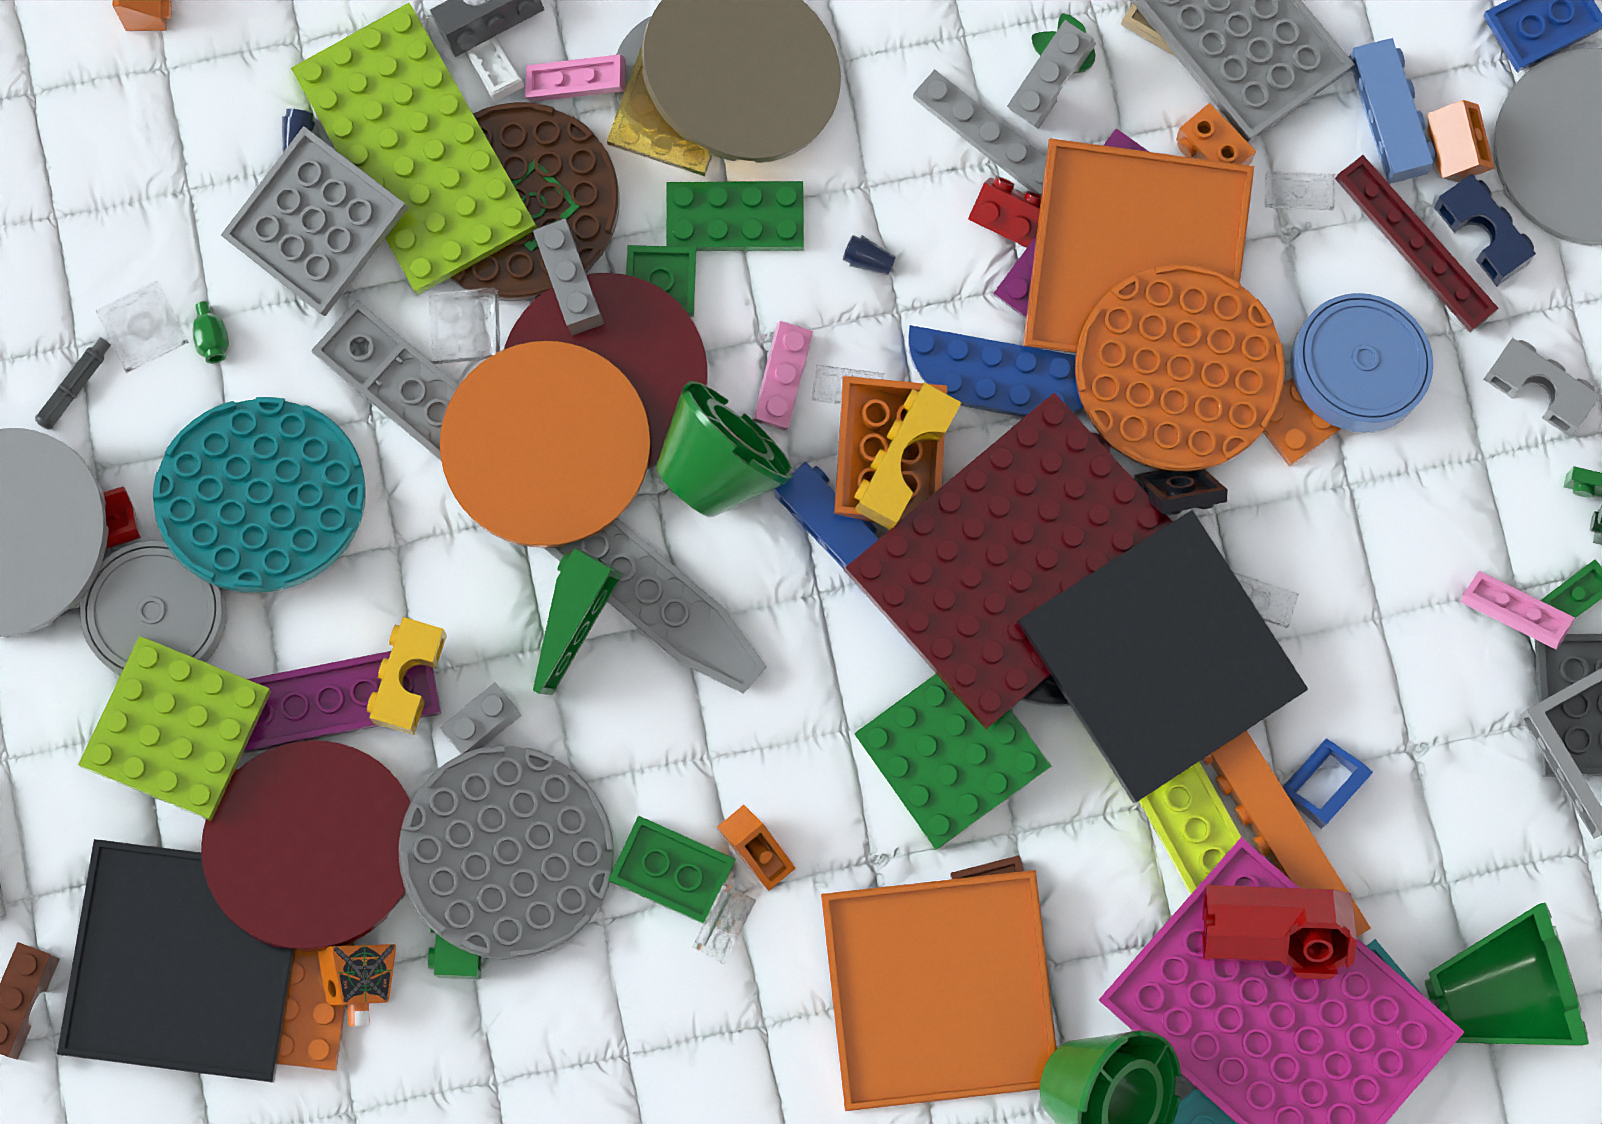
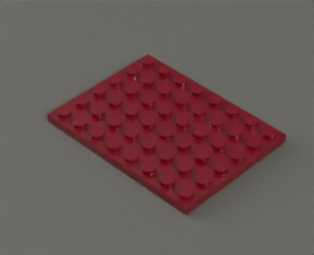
[844,392,1173,730]

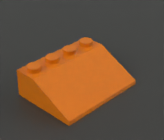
[834,376,947,524]

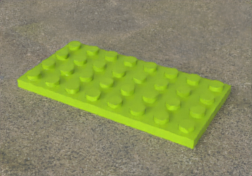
[291,2,538,296]

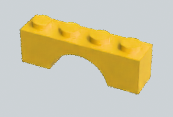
[854,382,962,530]

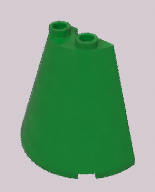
[1424,902,1589,1046]

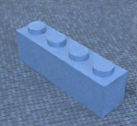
[1349,38,1435,184]

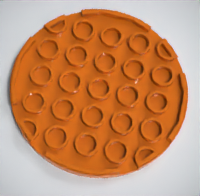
[1075,264,1285,472]
[440,341,651,548]

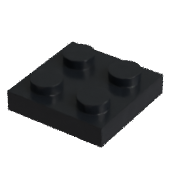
[1134,469,1228,515]

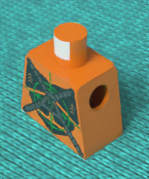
[318,944,396,1026]

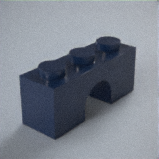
[1434,174,1536,287]

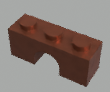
[0,942,60,1060]

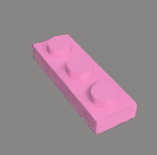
[525,54,626,102]
[752,321,813,431]
[1461,571,1575,650]

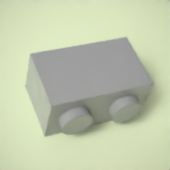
[440,682,521,754]

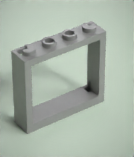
[1519,668,1602,839]

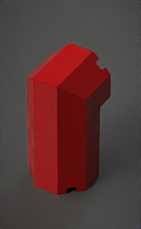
[1202,885,1357,980]

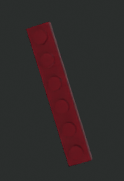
[1335,155,1499,333]

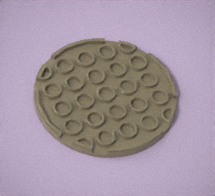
[641,0,841,163]

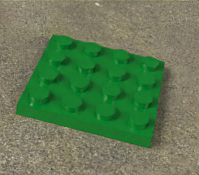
[854,674,1053,850]

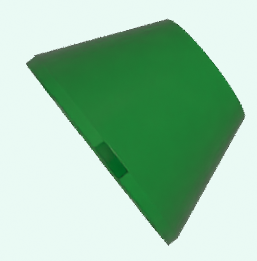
[656,381,794,517]
[1040,1030,1181,1124]

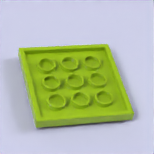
[78,636,271,821]

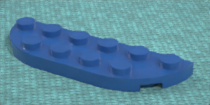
[908,325,1083,417]

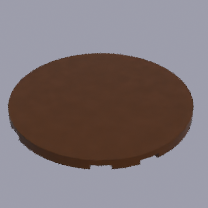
[449,102,620,301]

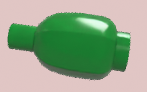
[192,301,229,364]

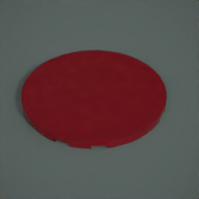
[504,273,708,469]
[201,740,411,952]

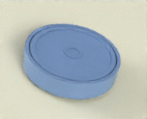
[1290,293,1433,433]

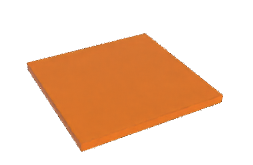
[1023,138,1255,353]
[821,870,1057,1111]

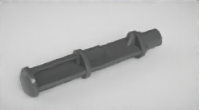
[35,337,111,430]

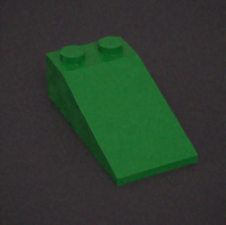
[533,548,624,695]

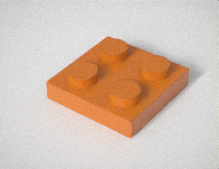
[1263,378,1341,467]

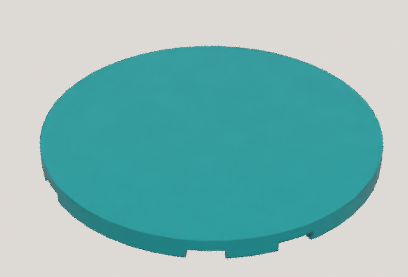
[153,397,366,593]

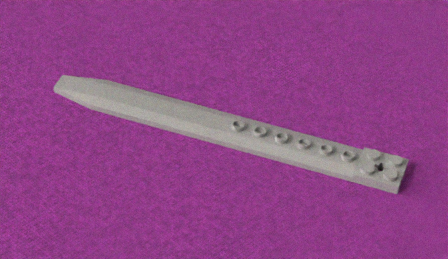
[311,300,767,694]

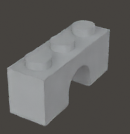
[1007,20,1096,129]
[533,218,605,336]
[1483,337,1601,437]

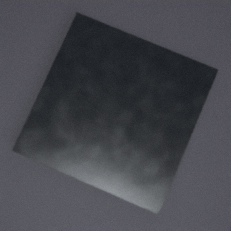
[1016,510,1309,804]
[57,839,295,1083]

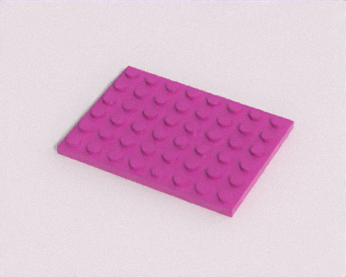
[1098,837,1464,1124]

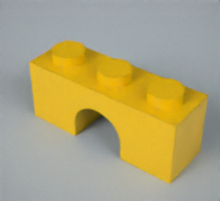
[367,617,447,735]

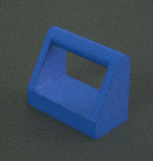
[1283,738,1373,829]

